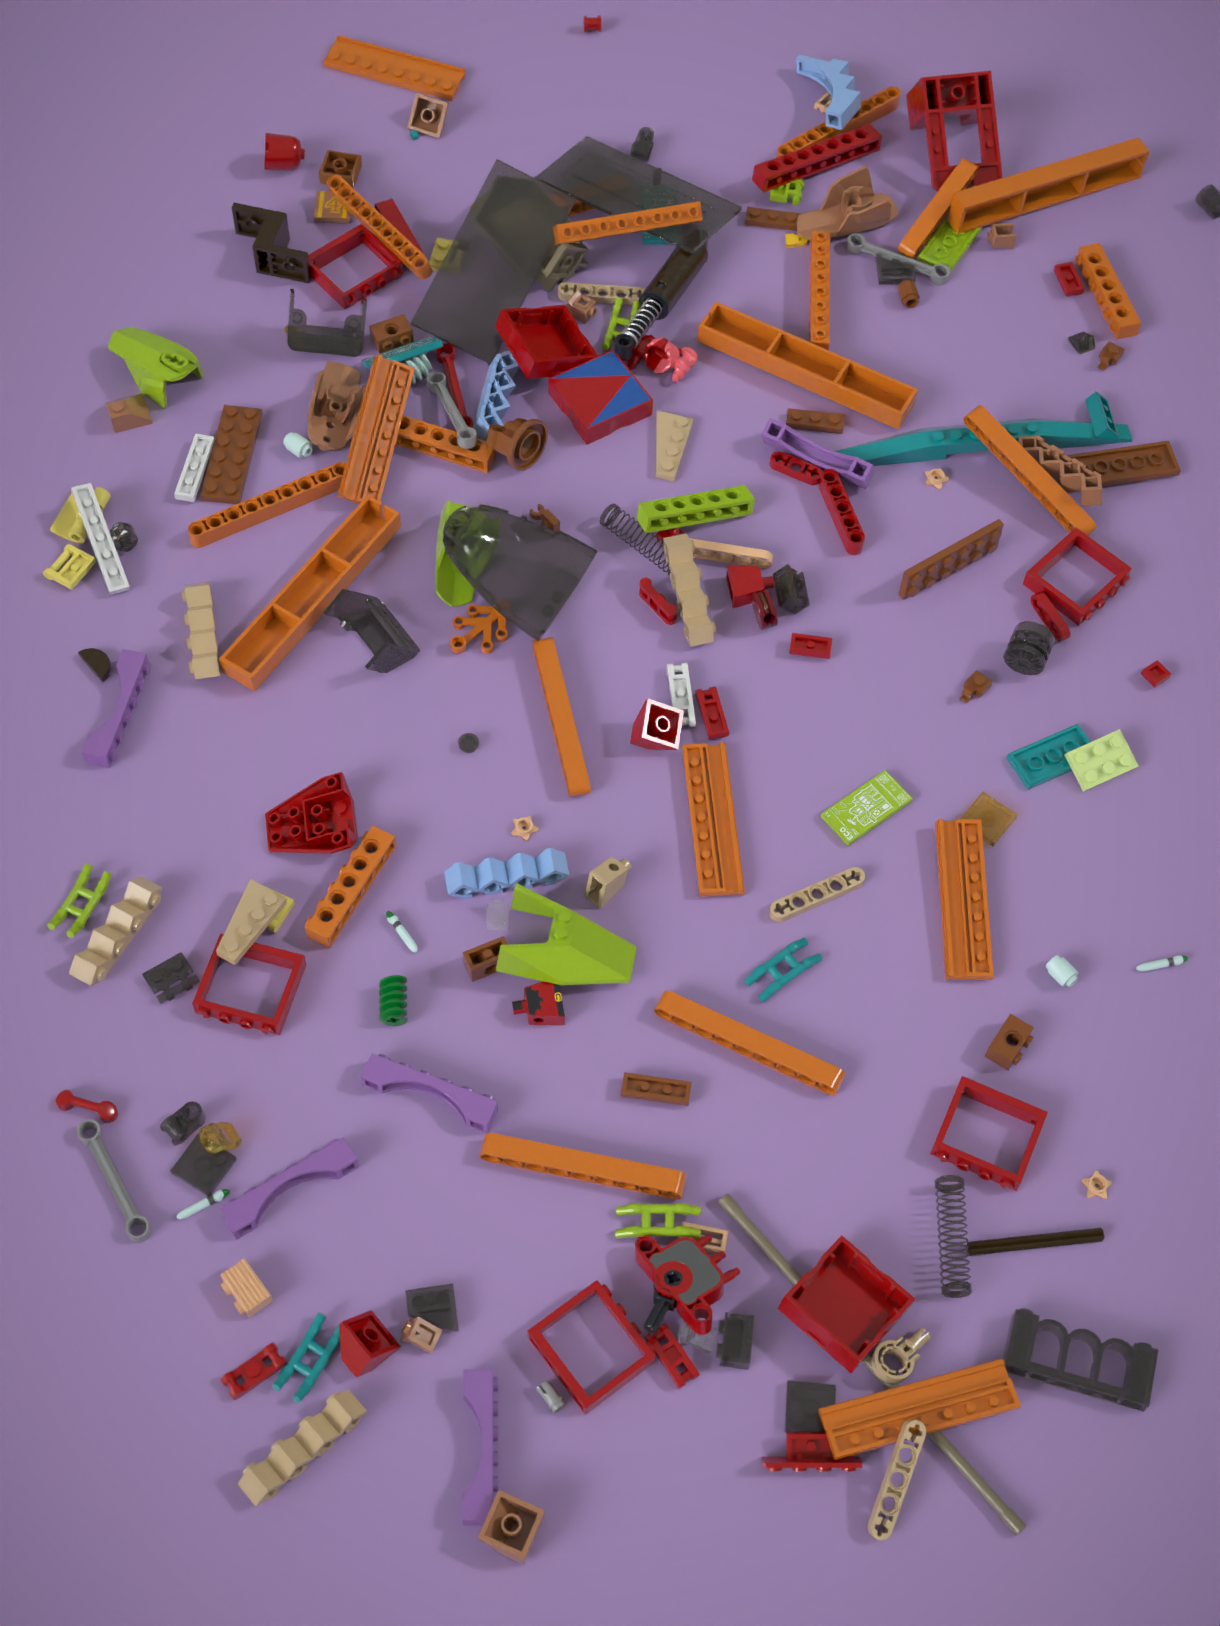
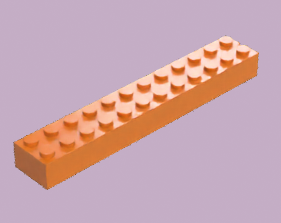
[947,137,1150,234]
[697,302,918,430]
[219,495,401,692]

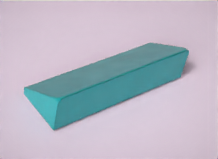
[1085,391,1119,440]

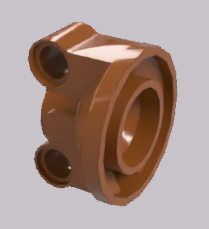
[485,418,548,471]

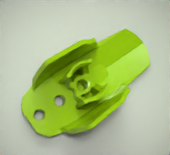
[108,327,204,409]
[435,500,502,607]

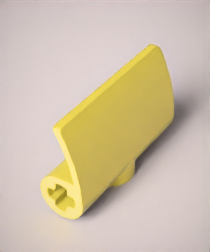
[50,485,111,544]

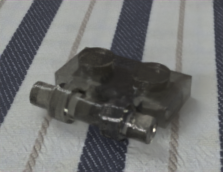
[142,952,200,1004]

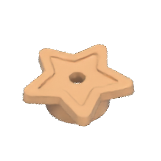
[925,468,949,489]
[511,816,539,841]
[1082,1171,1112,1199]

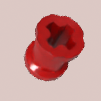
[583,15,602,32]

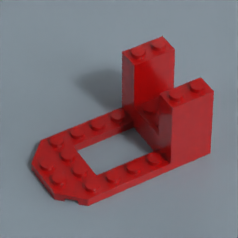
[906,71,1003,192]

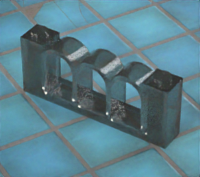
[1003,1308,1159,1412]

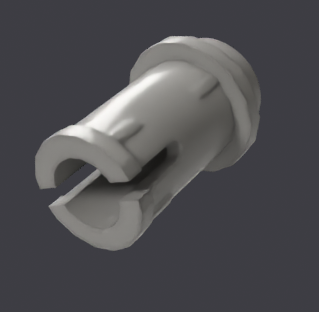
[536,1380,565,1413]

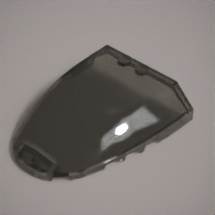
[443,504,598,641]

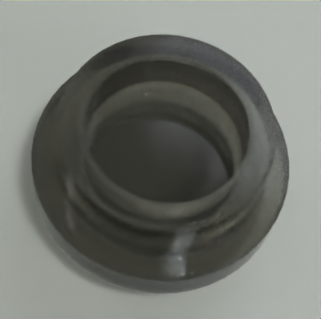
[458,733,479,753]

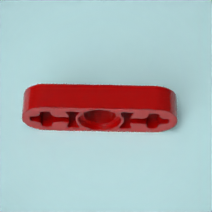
[769,451,823,485]
[1030,591,1070,642]

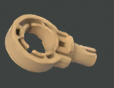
[871,1328,931,1384]

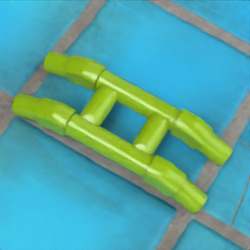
[602,298,640,350]
[47,863,112,938]
[615,1203,701,1238]

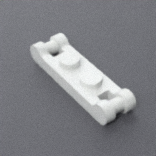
[666,663,696,727]

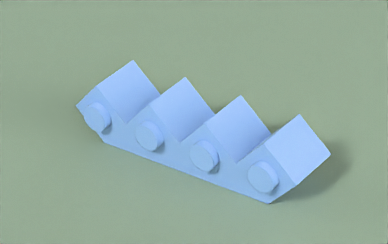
[472,350,520,440]
[444,848,570,899]

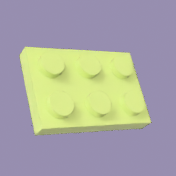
[1065,729,1139,792]

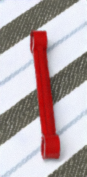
[436,343,474,432]

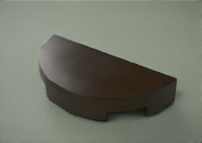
[78,648,111,682]

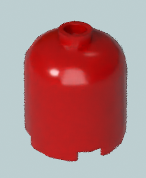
[264,133,305,171]

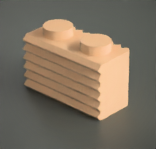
[220,1258,273,1318]

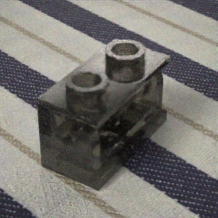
[773,564,810,614]
[716,1312,754,1370]

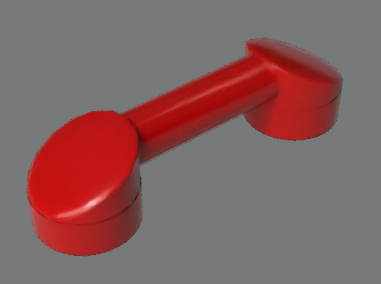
[55,1090,118,1123]

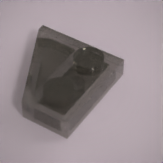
[875,253,916,285]
[405,1284,459,1332]

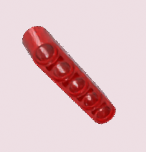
[374,198,424,269]
[819,469,865,555]

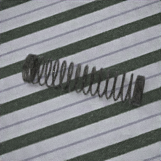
[600,503,671,576]
[934,1175,972,1298]

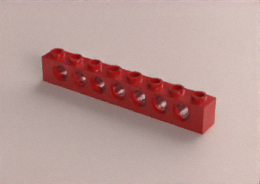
[752,124,882,193]

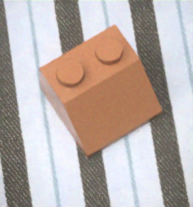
[478,1490,545,1564]

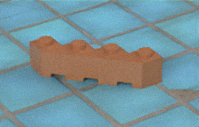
[1018,435,1102,506]

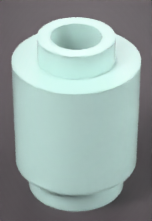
[283,432,313,459]
[1045,955,1079,987]

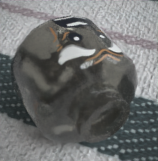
[109,522,138,552]

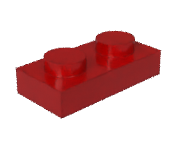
[1054,262,1085,297]
[789,633,832,659]

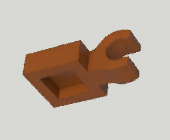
[1098,341,1125,371]
[530,504,560,537]
[960,670,993,703]

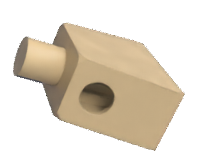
[584,857,631,909]

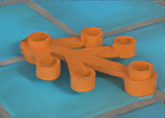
[450,600,512,654]

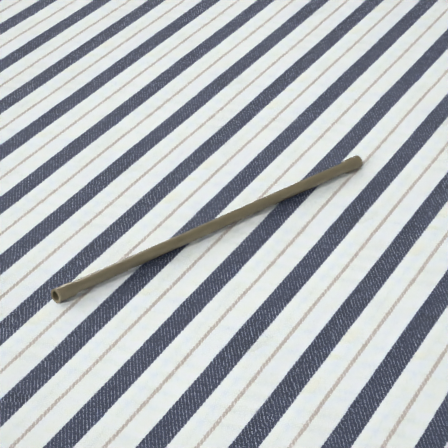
[718,1193,1027,1536]

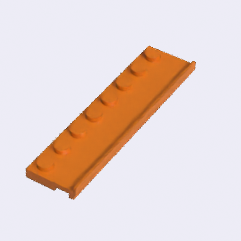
[323,35,465,101]
[337,354,415,504]
[682,742,745,897]
[935,819,994,980]
[818,1358,1021,1460]

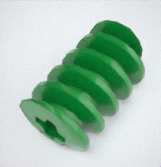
[379,975,408,1026]

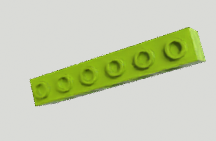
[636,485,755,533]

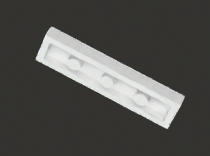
[174,434,215,502]

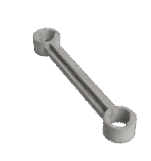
[846,233,950,285]
[427,372,477,449]
[77,1119,151,1243]

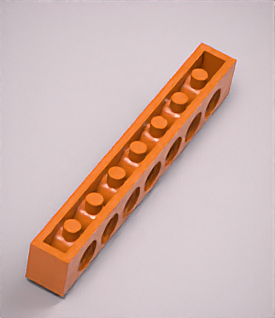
[553,201,703,245]
[809,231,830,350]

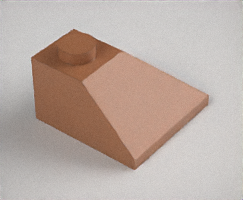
[407,93,449,138]
[105,393,153,433]

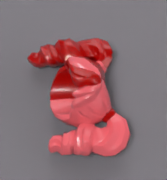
[627,335,697,383]

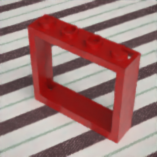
[308,224,403,310]
[1023,527,1132,626]
[192,933,307,1035]
[930,1076,1048,1191]
[527,1280,656,1415]

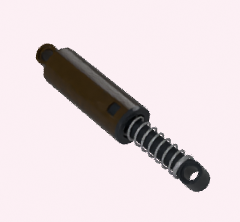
[614,231,708,361]

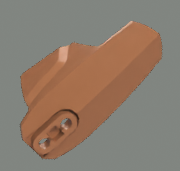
[797,166,898,240]
[307,361,366,452]

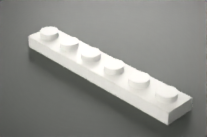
[71,483,130,595]

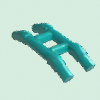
[744,938,822,1003]
[272,1312,340,1403]

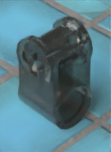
[630,127,654,162]
[160,1101,206,1146]

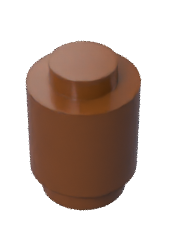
[897,280,920,308]

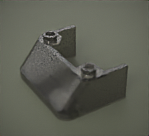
[287,289,367,357]
[323,589,420,673]

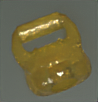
[199,1122,242,1153]

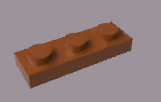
[745,206,801,231]
[786,408,845,434]
[621,1072,692,1106]

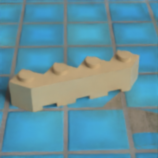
[663,534,716,646]
[182,581,221,679]
[69,876,163,986]
[237,1389,367,1506]

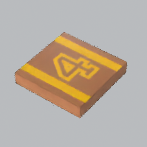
[314,191,351,223]

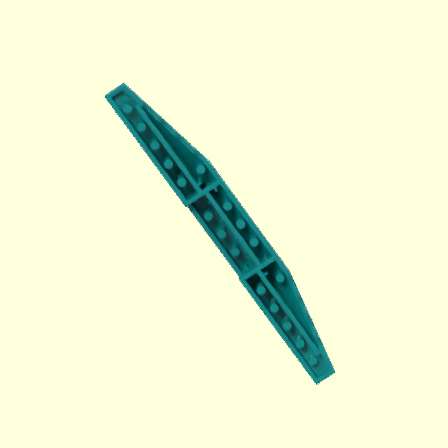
[835,418,1132,466]

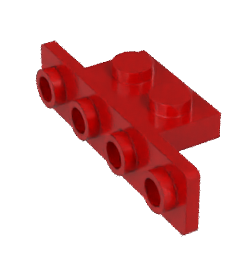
[761,1432,863,1472]

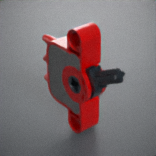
[635,1234,740,1335]

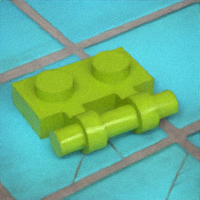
[769,179,804,206]

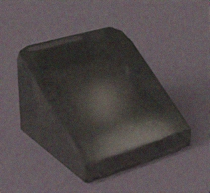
[1068,331,1095,354]

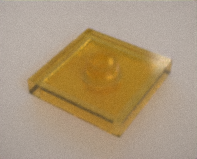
[960,792,1018,846]

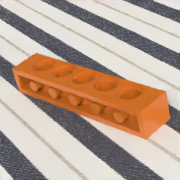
[1075,243,1141,340]
[395,415,496,473]
[305,825,396,948]

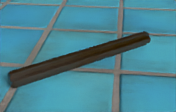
[966,1228,1104,1256]

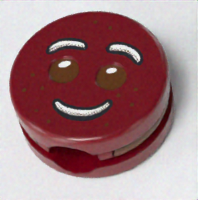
[751,590,778,630]

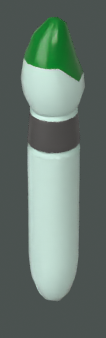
[386,911,418,953]
[1136,955,1188,972]
[176,1189,230,1219]

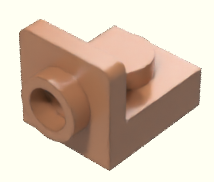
[400,1317,442,1353]

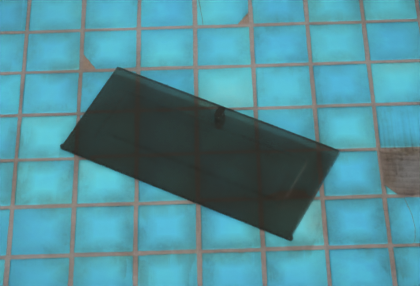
[534,136,742,254]
[411,159,576,365]

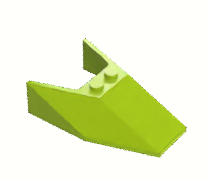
[496,883,637,985]

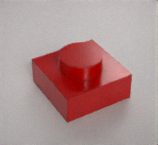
[1141,660,1171,688]

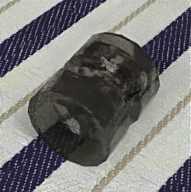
[1195,185,1220,219]

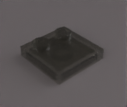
[170,1134,237,1197]
[784,1380,836,1432]

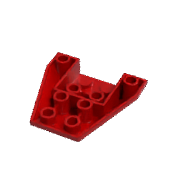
[265,772,358,854]

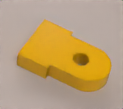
[785,234,808,248]

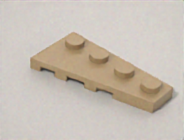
[656,410,694,482]
[216,879,287,965]

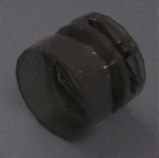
[1003,621,1055,675]

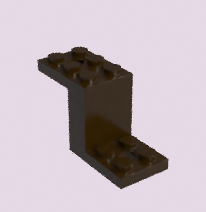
[231,202,311,284]

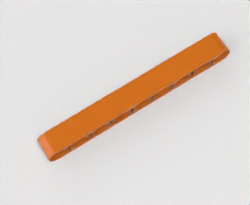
[776,86,901,158]
[327,175,433,280]
[963,405,1097,536]
[188,462,346,548]
[532,637,591,797]
[654,990,845,1095]
[480,1133,687,1199]

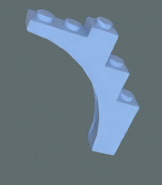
[796,54,861,130]

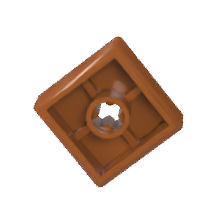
[318,150,362,188]

